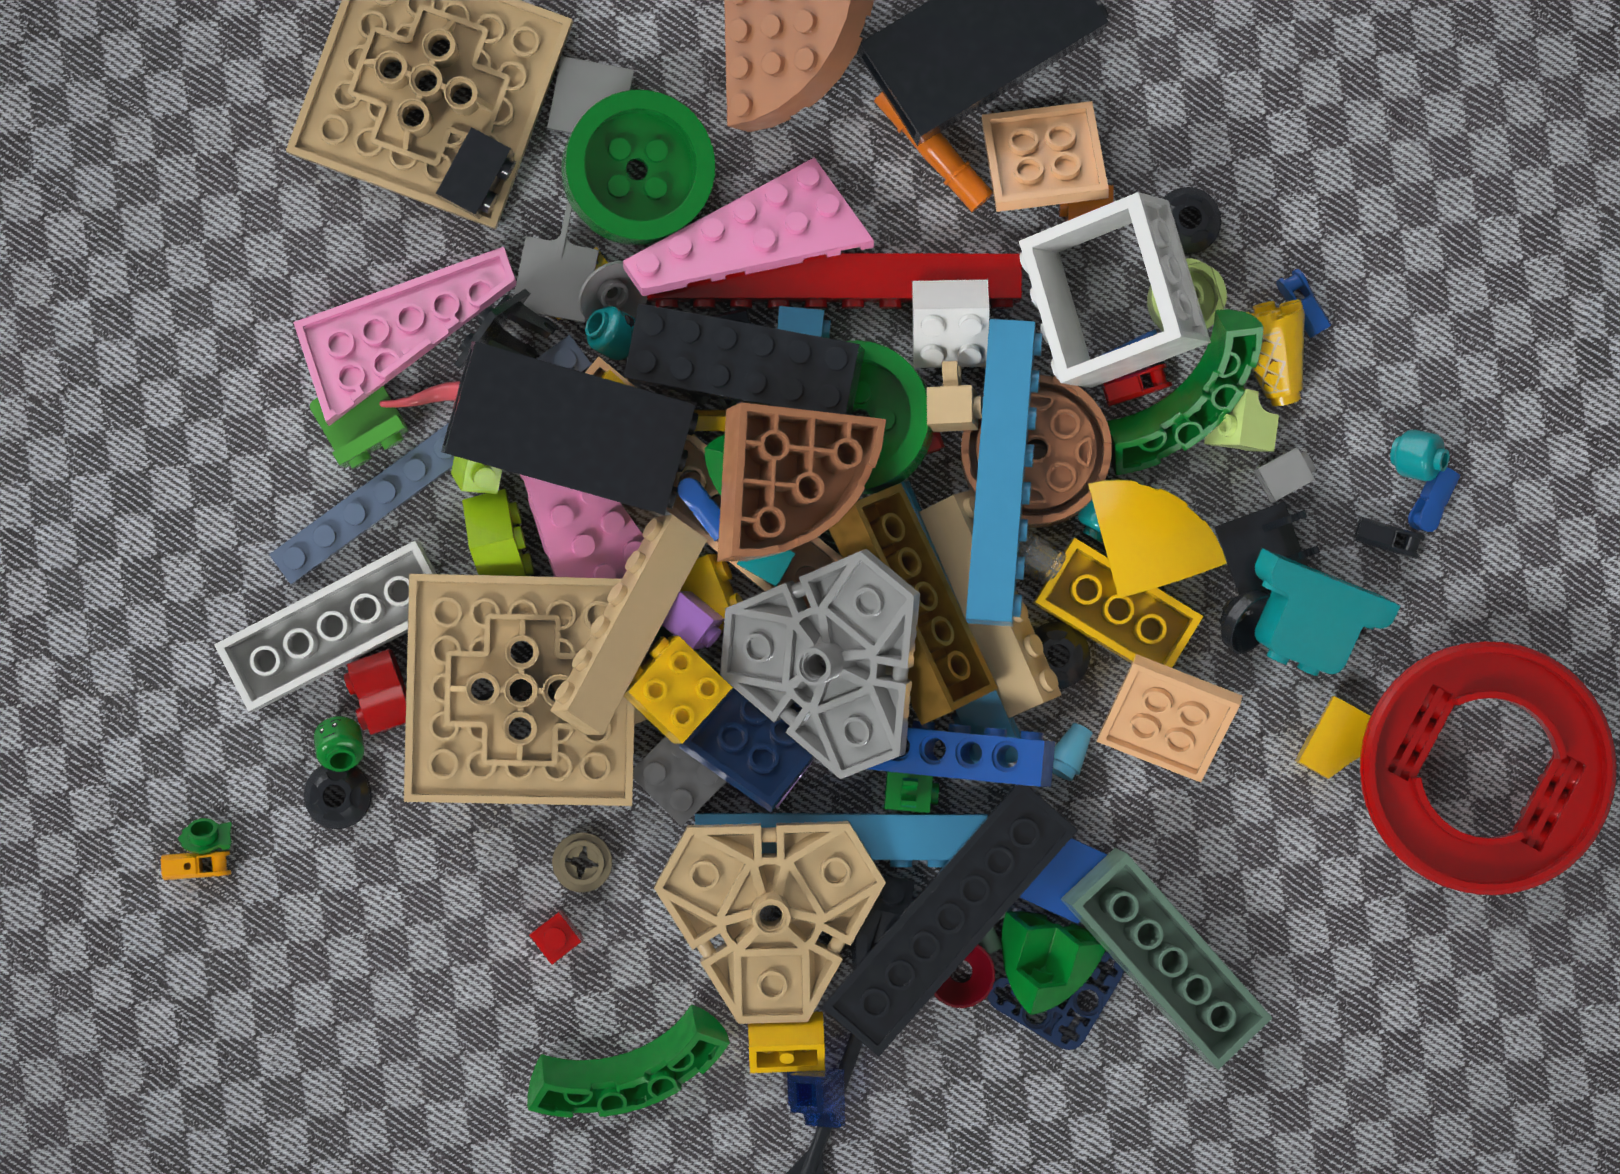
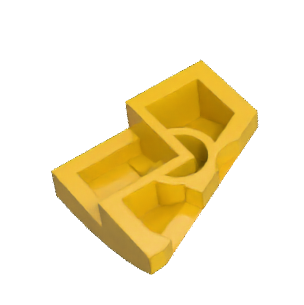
[1295,696,1370,779]

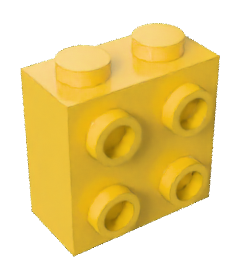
[624,636,733,744]

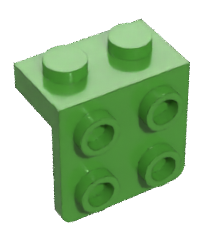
[310,386,410,469]

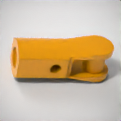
[161,851,231,880]

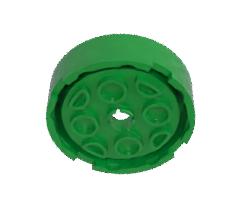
[561,90,715,245]
[846,340,933,494]

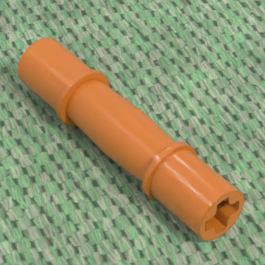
[874,92,993,212]

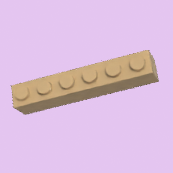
[919,490,1062,718]
[551,515,707,735]

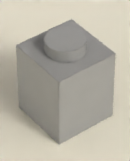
[1253,447,1316,503]

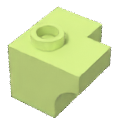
[1204,389,1279,452]

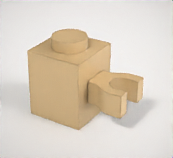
[927,361,983,432]

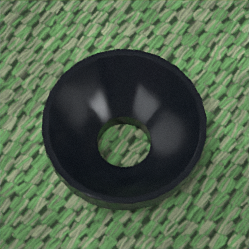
[1162,187,1221,255]
[1219,590,1270,654]
[1034,622,1090,689]
[304,765,372,829]

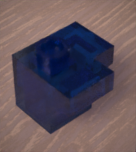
[787,1068,846,1128]

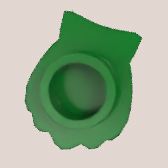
[177,818,232,854]

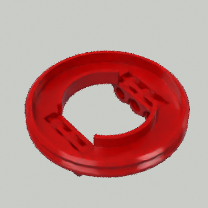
[1360,641,1617,895]

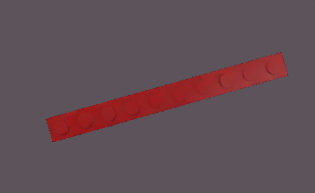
[647,253,1022,309]

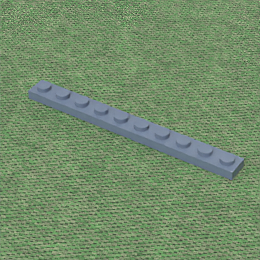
[269,334,592,585]

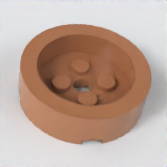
[961,375,1112,528]

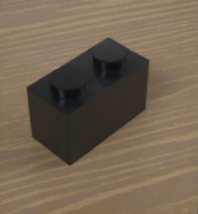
[436,127,516,219]

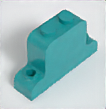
[1255,548,1401,676]

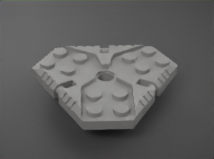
[720,549,920,779]

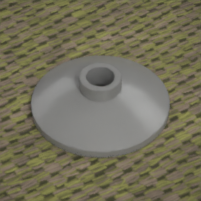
[579,261,647,321]

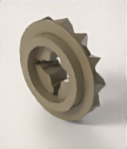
[552,833,612,892]

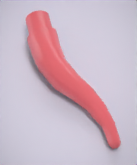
[379,381,460,408]

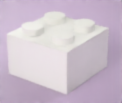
[912,280,989,368]

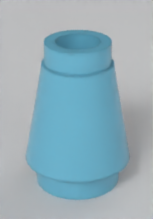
[1053,723,1093,781]

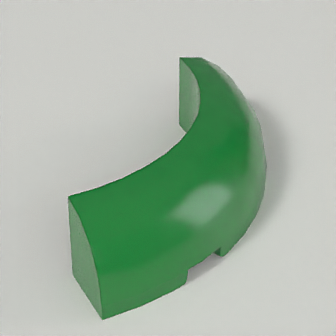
[1107,309,1264,476]
[527,1004,730,1118]

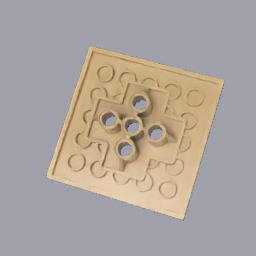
[286,0,573,230]
[404,574,635,806]

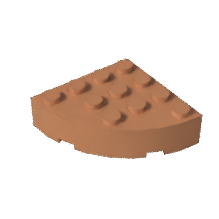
[724,0,874,132]
[717,402,886,562]

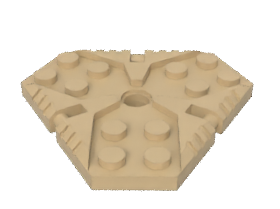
[654,821,886,1024]

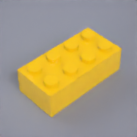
[1033,538,1203,668]

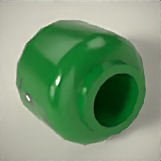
[314,716,365,772]

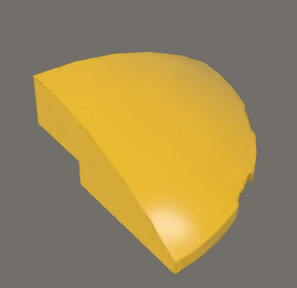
[1088,479,1227,598]

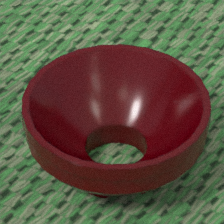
[934,944,995,1008]

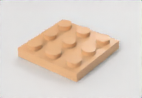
[982,101,1109,212]
[1096,654,1242,783]

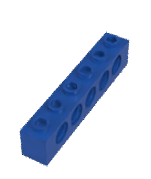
[867,721,1055,787]

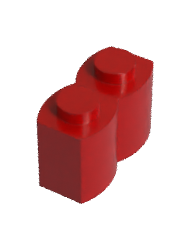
[344,649,406,735]

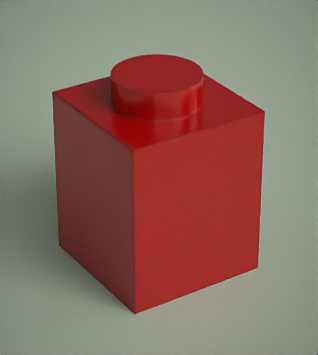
[529,909,585,965]

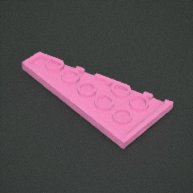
[623,158,874,296]
[293,247,517,426]
[520,475,644,579]

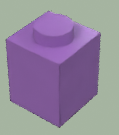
[662,591,724,650]

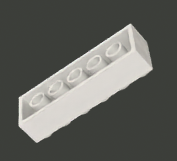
[214,540,437,712]

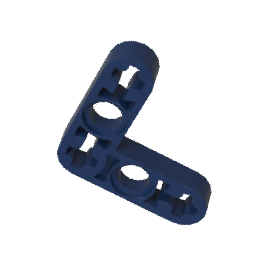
[987,951,1124,1050]

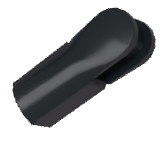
[1353,516,1425,559]

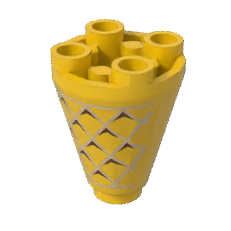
[1246,299,1305,406]

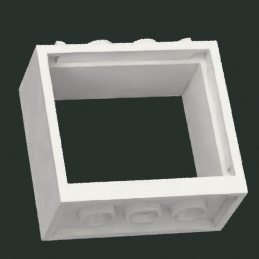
[1019,192,1211,388]

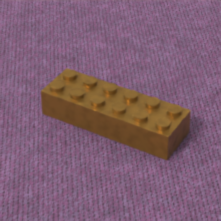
[829,483,998,725]

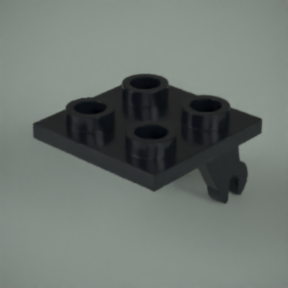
[454,289,557,369]
[1214,502,1320,595]

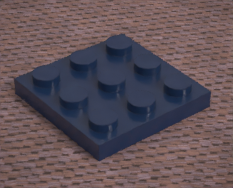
[679,683,815,812]

